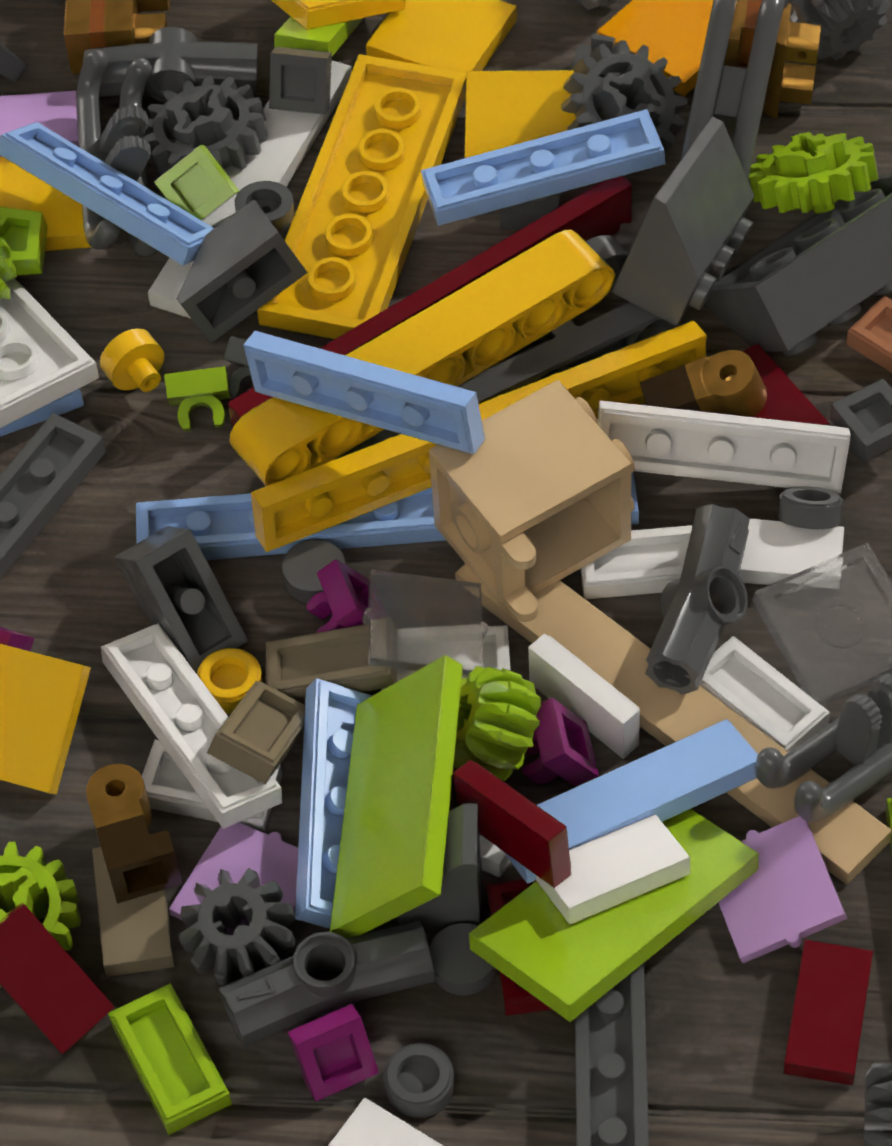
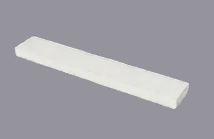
[148,60,352,319]

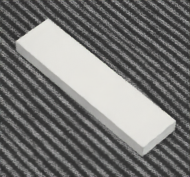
[597,400,851,494]
[101,623,282,829]

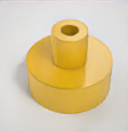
[100,328,165,392]

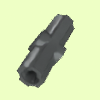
[83,27,258,103]
[645,504,750,694]
[219,921,435,1047]

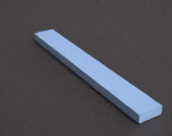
[136,473,639,560]

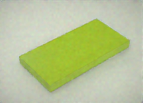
[330,655,463,939]
[469,809,759,1022]

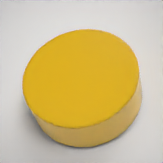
[197,648,263,714]

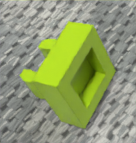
[154,144,240,221]
[164,366,230,432]

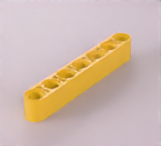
[229,230,615,486]

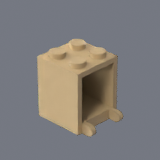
[429,380,635,622]

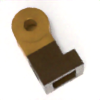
[640,350,767,417]
[86,764,182,904]

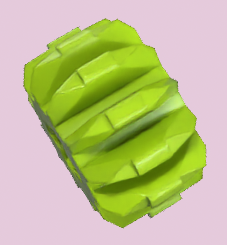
[453,666,541,781]

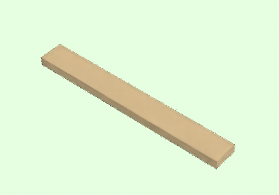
[455,564,892,885]

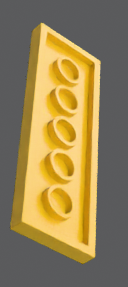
[257,54,467,339]

